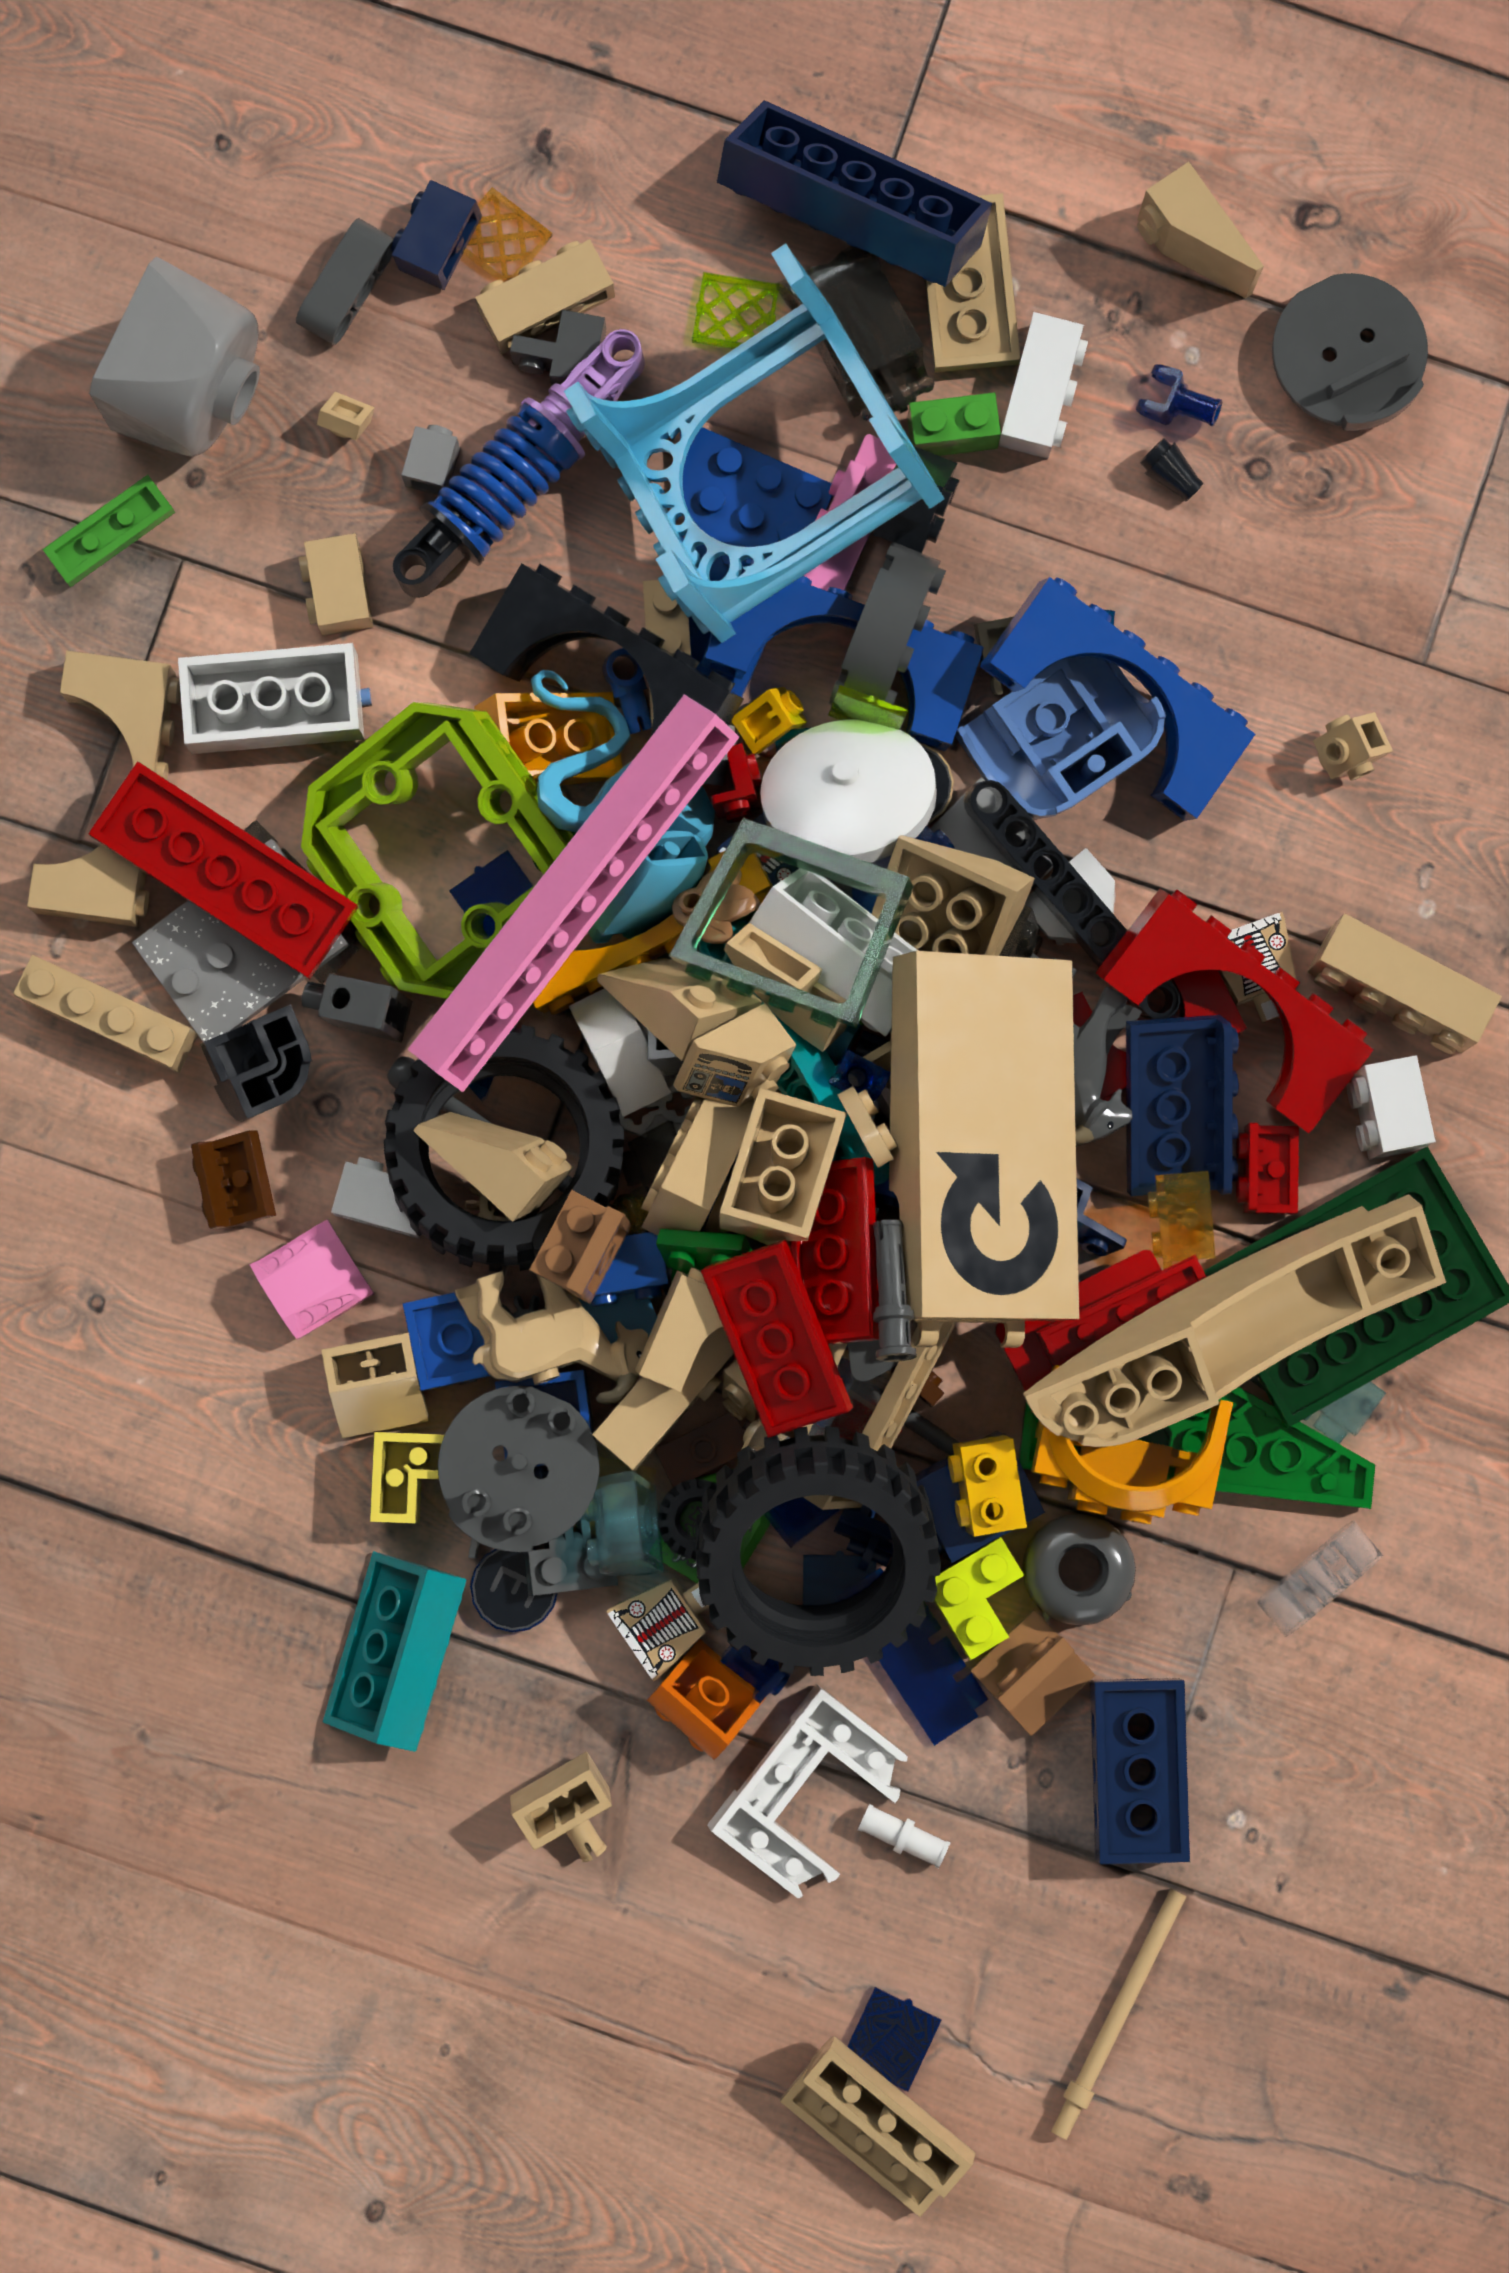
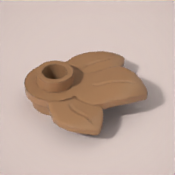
[672,867,760,944]

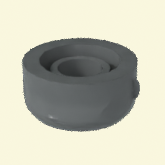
[1022,1514,1136,1626]

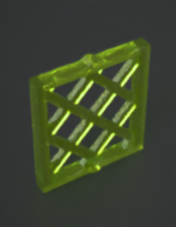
[692,272,780,349]

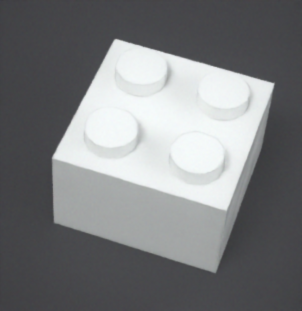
[569,989,671,1117]
[1347,1055,1436,1160]

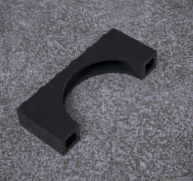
[469,563,744,738]

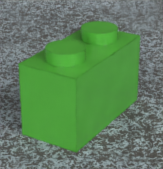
[907,392,1001,456]

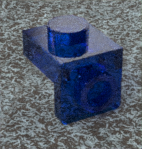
[720,1645,790,1703]

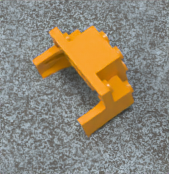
[1031,1365,1234,1525]

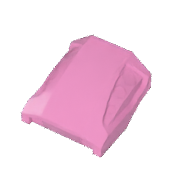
[250,1219,374,1340]

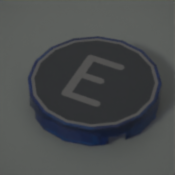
[470,1547,558,1632]

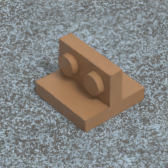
[529,1190,632,1304]
[970,1609,1096,1736]

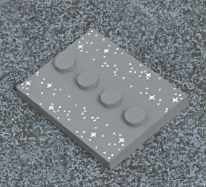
[132,839,350,1042]

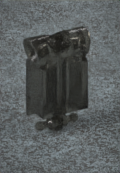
[776,246,935,422]

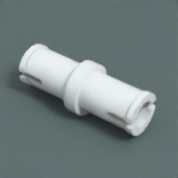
[858,1804,951,1869]

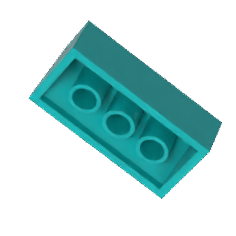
[322,1551,467,1752]

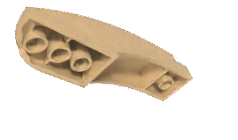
[1023,1194,1446,1447]

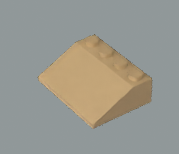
[871,835,1035,956]

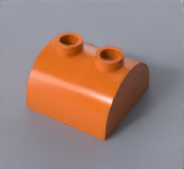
[646,1639,766,1760]

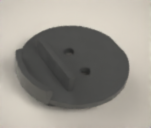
[1272,273,1428,431]
[438,1386,600,1552]

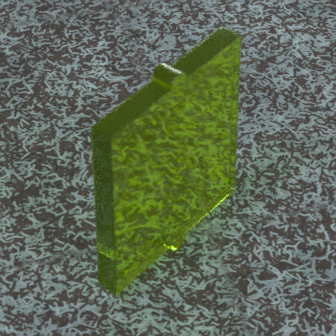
[828,685,908,730]

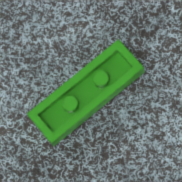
[42,475,175,588]

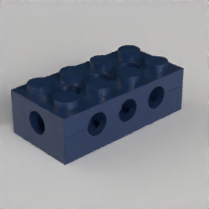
[1090,1678,1190,1864]

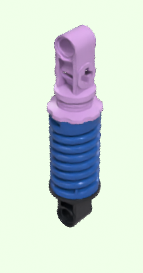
[393,329,645,598]

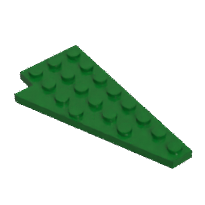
[1019,1387,1376,1509]

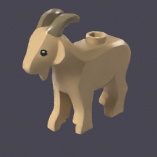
[454,1271,648,1405]

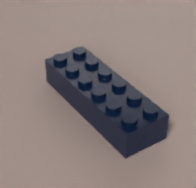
[717,100,992,287]

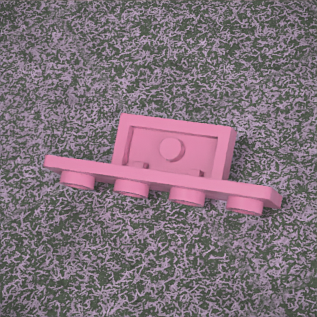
[804,434,897,591]

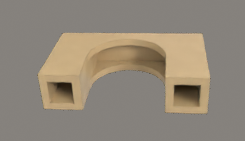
[635,1267,847,1438]

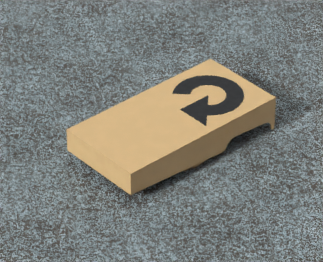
[889,951,1079,1348]

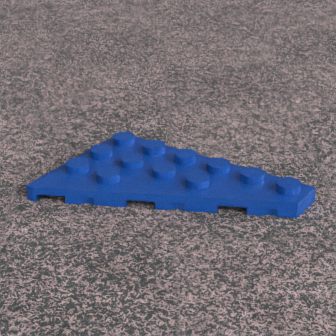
[680,427,833,698]

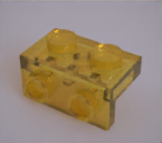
[1148,1171,1216,1270]

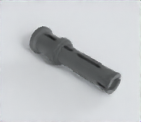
[873,1220,917,1362]

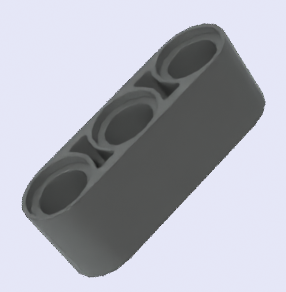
[296,218,394,345]

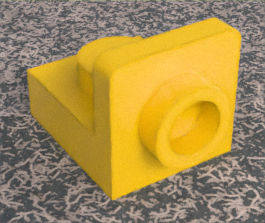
[731,687,807,754]

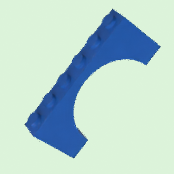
[700,558,984,752]
[980,577,1256,821]

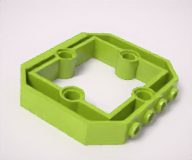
[301,702,574,999]

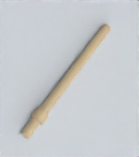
[1051,1888,1187,2140]

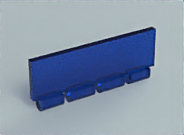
[837,1567,988,1746]

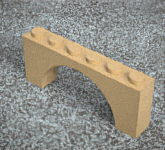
[27,651,180,927]

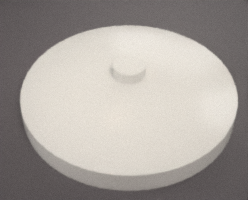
[760,719,937,867]

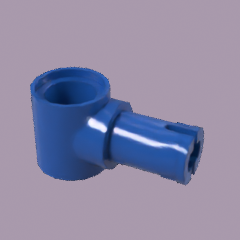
[602,648,652,735]

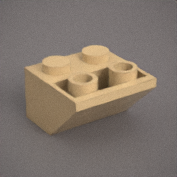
[321,1332,429,1438]

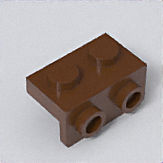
[191,1130,276,1229]

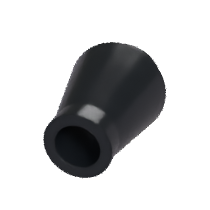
[1140,438,1204,502]

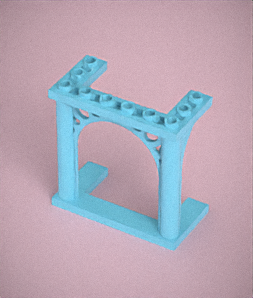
[564,243,944,643]

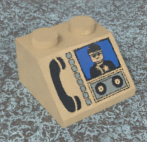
[673,1003,796,1107]

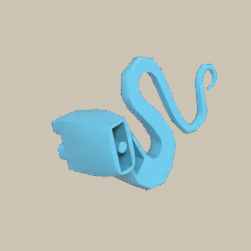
[531,670,715,944]

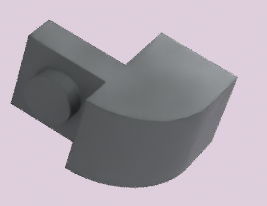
[510,310,606,386]

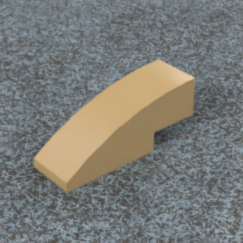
[724,923,855,1052]

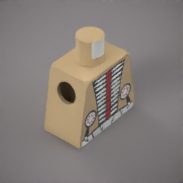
[1218,912,1296,1023]
[606,1577,709,1682]

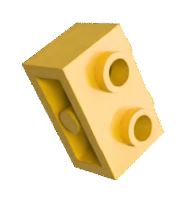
[948,1435,1027,1537]

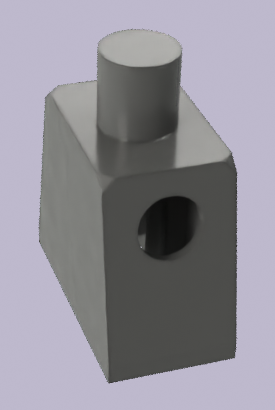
[302,974,413,1043]

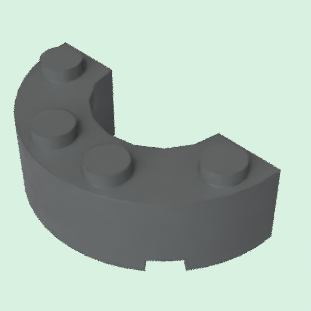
[829,542,946,722]

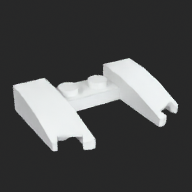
[707,1684,908,1898]

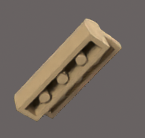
[780,2036,975,2217]

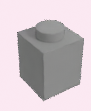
[401,425,460,495]

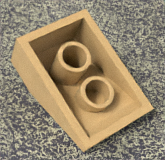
[1137,162,1264,299]
[597,958,762,1061]
[413,1112,574,1221]

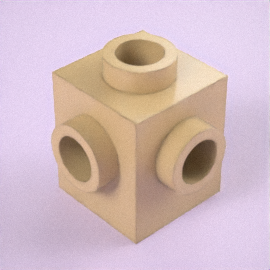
[1313,712,1393,781]

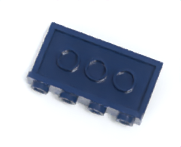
[1126,1015,1239,1196]

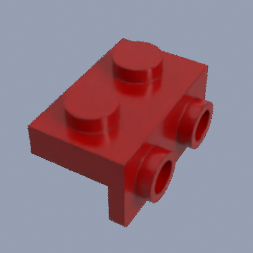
[710,743,762,823]
[1236,1123,1299,1215]

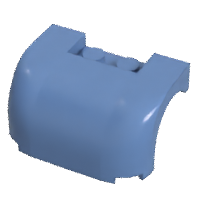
[955,657,1166,819]

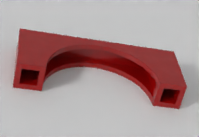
[1096,888,1374,1133]

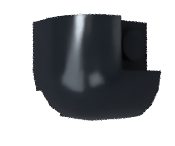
[200,1004,312,1122]

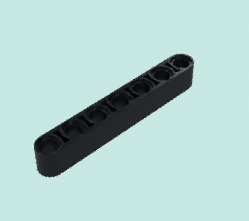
[963,780,1181,1019]

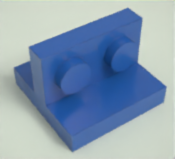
[402,1292,491,1391]

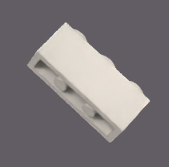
[999,312,1088,459]

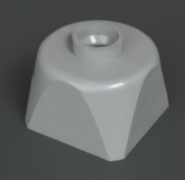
[89,256,260,457]

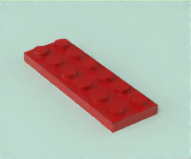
[88,761,359,980]

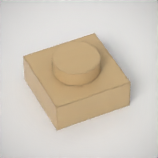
[317,392,375,440]

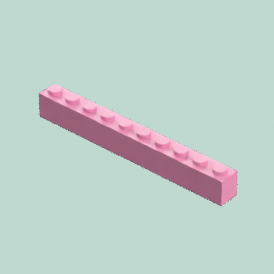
[408,694,739,1092]

